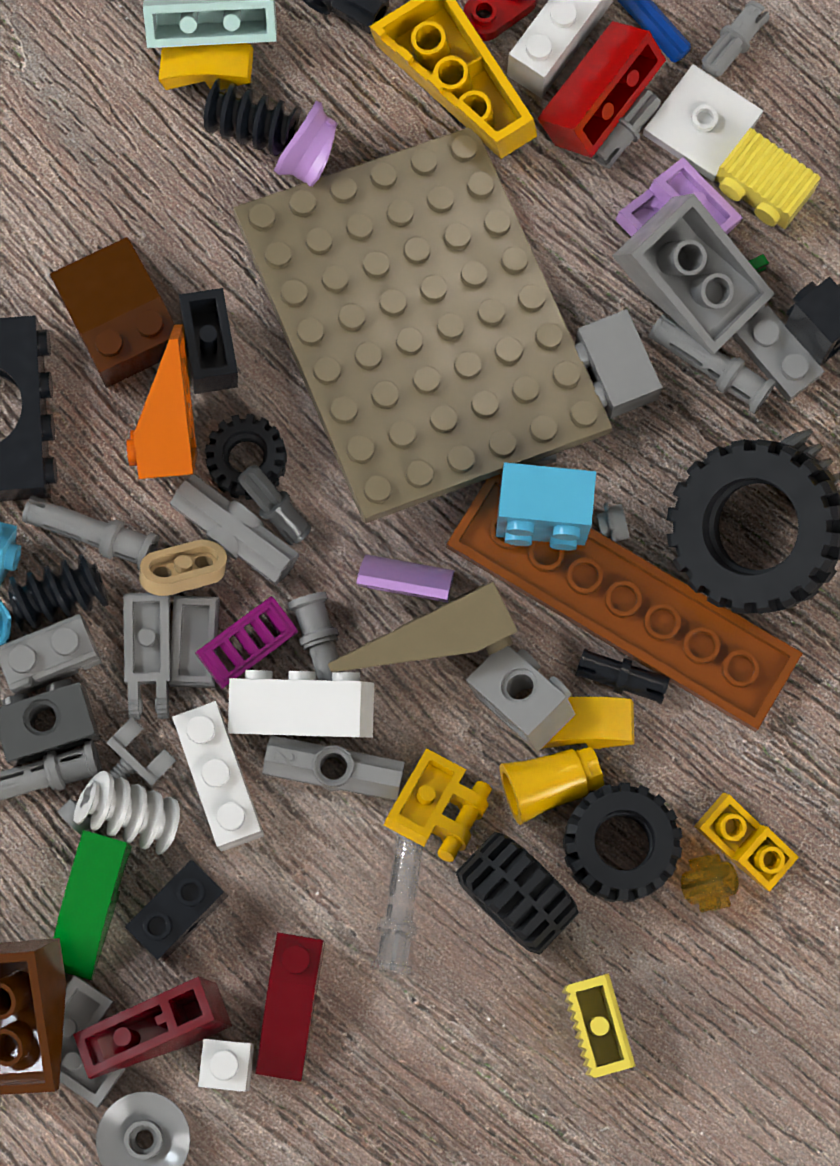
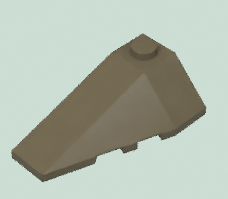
[328,580,518,672]

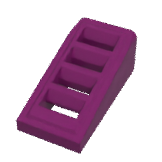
[195,596,298,689]

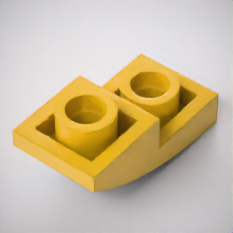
[158,43,254,90]
[542,697,634,749]
[694,793,799,892]

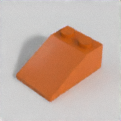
[127,324,198,479]

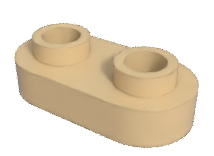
[139,540,227,596]

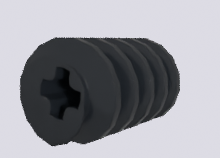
[203,78,301,156]
[8,554,109,632]

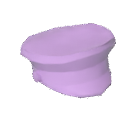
[274,101,339,186]

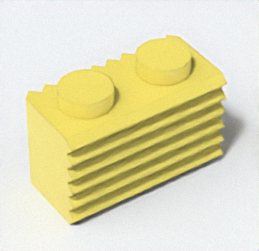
[715,128,821,229]
[562,973,636,1078]

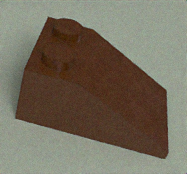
[50,237,175,388]
[0,938,66,1095]

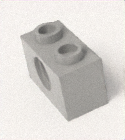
[466,646,576,753]

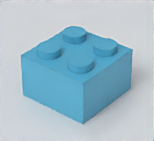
[496,462,596,550]

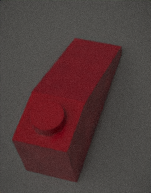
[255,932,326,1082]
[73,976,232,1079]

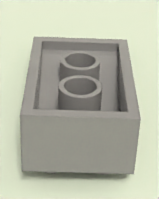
[612,194,775,354]

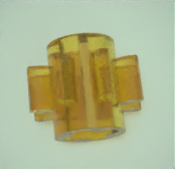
[681,853,739,913]

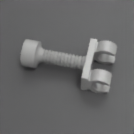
[57,717,177,835]

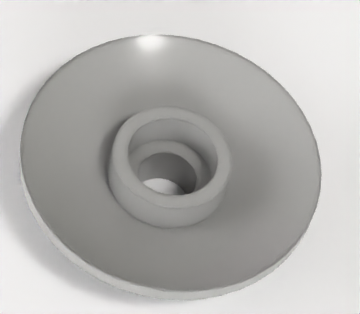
[96,1091,191,1166]

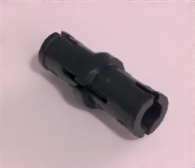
[575,648,670,704]

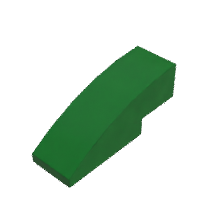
[54,830,132,981]

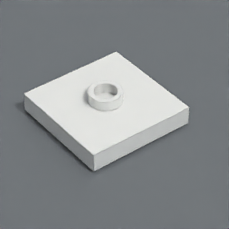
[643,64,763,182]

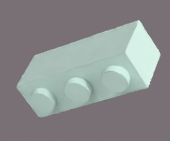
[143,0,277,48]

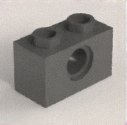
[0,679,101,767]

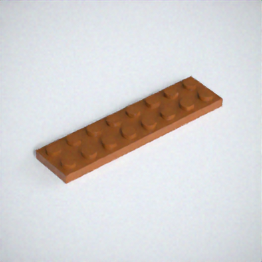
[446,474,803,732]

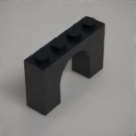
[0,315,58,502]

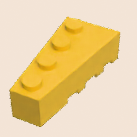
[369,0,537,159]

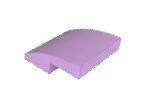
[615,157,743,237]
[356,554,455,603]

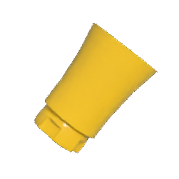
[499,747,604,825]

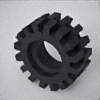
[205,414,287,500]

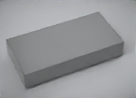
[169,596,220,688]

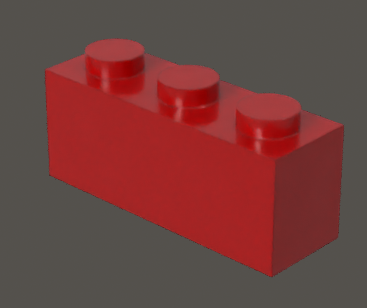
[537,21,666,158]

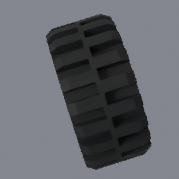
[667,439,840,614]

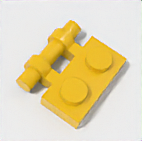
[384,748,492,862]

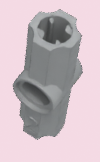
[170,474,299,586]
[262,735,405,801]

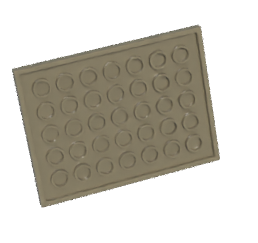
[233,128,613,524]

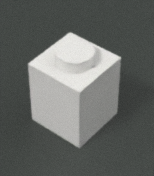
[198,1039,255,1092]

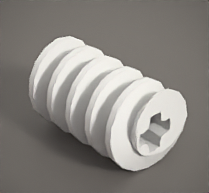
[73,771,180,855]

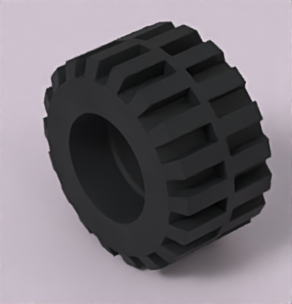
[563,782,683,903]
[455,832,579,955]

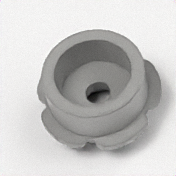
[596,502,630,543]

